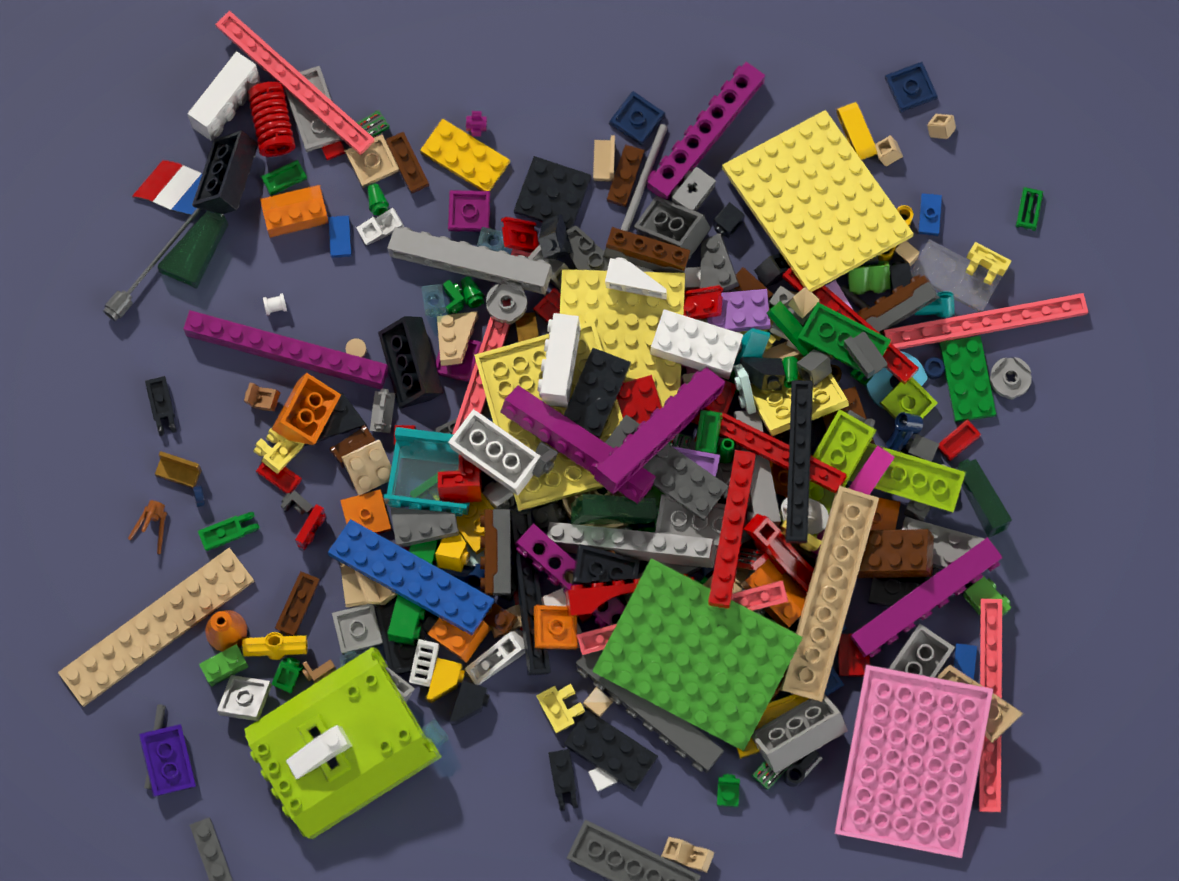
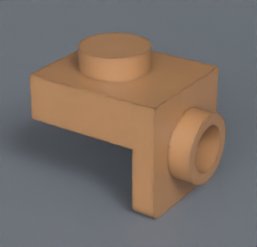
[244,383,281,412]
[302,659,336,683]

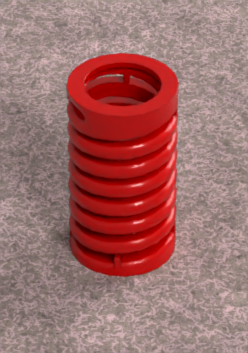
[247,82,295,157]

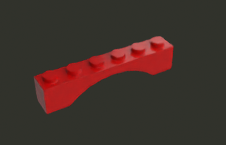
[743,514,814,593]
[565,574,694,617]

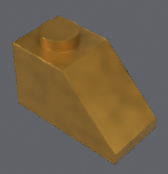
[515,312,539,342]

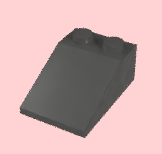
[634,196,711,260]

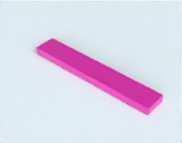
[811,445,895,554]

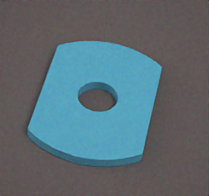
[866,351,928,410]

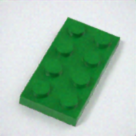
[798,302,891,377]
[939,336,996,422]

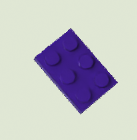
[139,724,196,797]

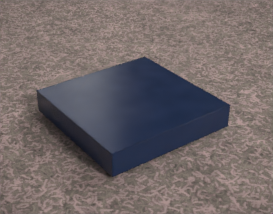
[885,62,938,113]
[609,91,665,146]

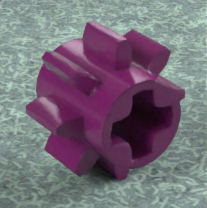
[466,111,487,136]

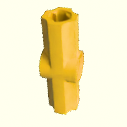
[242,632,308,660]

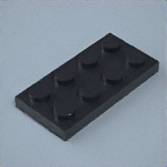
[564,348,631,439]
[375,596,430,675]
[564,709,658,792]

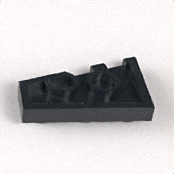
[304,392,367,446]
[572,544,640,585]

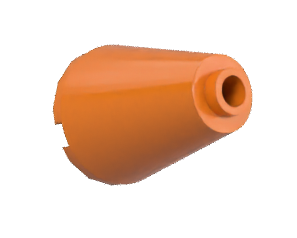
[205,610,247,651]

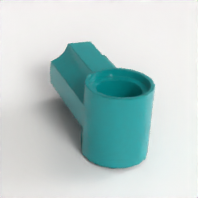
[914,291,955,318]

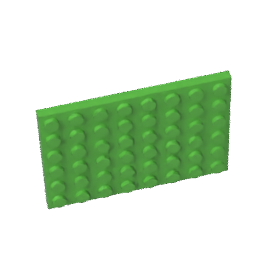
[592,558,803,751]

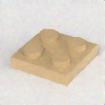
[345,135,399,188]
[341,439,392,495]

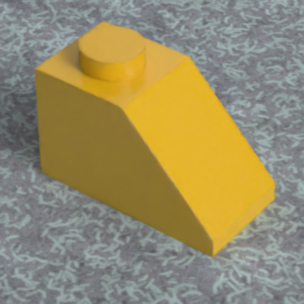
[436,533,470,572]
[427,658,465,703]

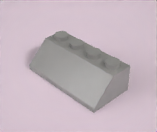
[889,624,955,678]
[751,694,848,773]

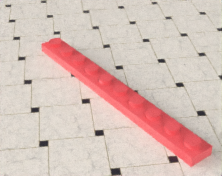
[215,11,375,155]
[452,249,531,434]
[883,293,1088,350]
[577,580,788,655]
[979,599,1002,812]

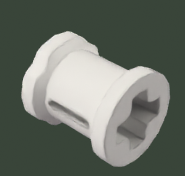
[263,293,287,315]

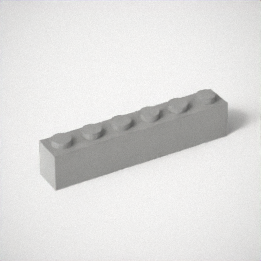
[733,410,781,527]

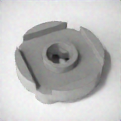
[486,282,527,324]
[989,357,1032,400]

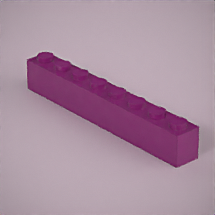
[594,367,725,494]
[500,385,656,504]
[850,537,1003,658]

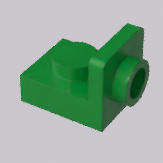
[271,657,304,693]
[717,774,740,807]

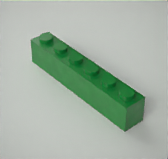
[388,539,442,646]

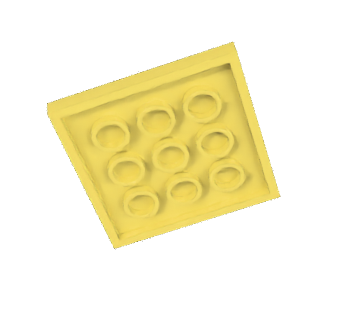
[751,356,849,436]

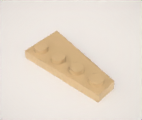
[936,665,1024,743]

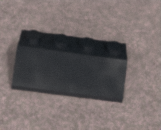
[192,130,258,214]
[378,316,443,408]

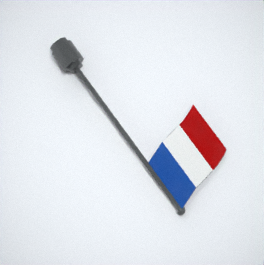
[103,160,202,321]

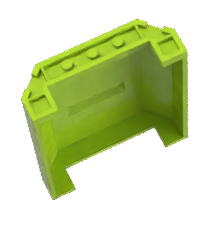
[244,647,442,839]

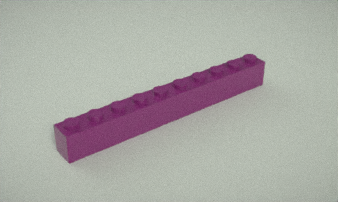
[183,310,388,390]

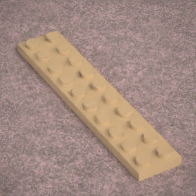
[780,486,879,702]
[58,548,255,707]

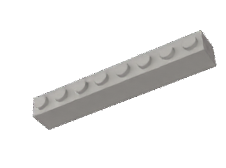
[387,227,553,295]
[547,522,717,568]

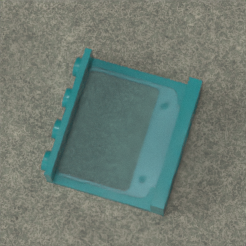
[384,427,470,516]

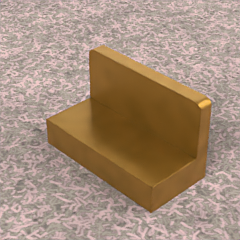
[155,451,201,488]

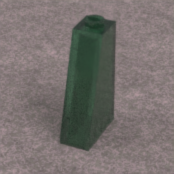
[157,211,228,289]
[957,459,1012,538]
[571,494,659,524]

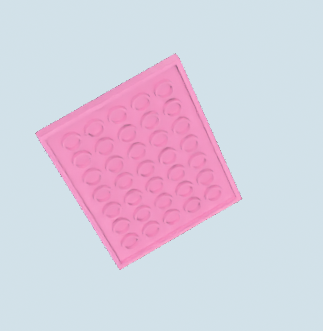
[835,665,993,858]

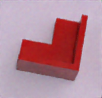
[438,455,482,503]

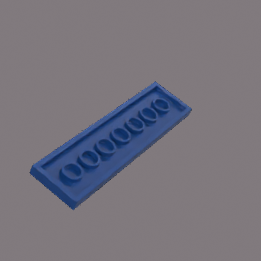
[328,519,494,636]

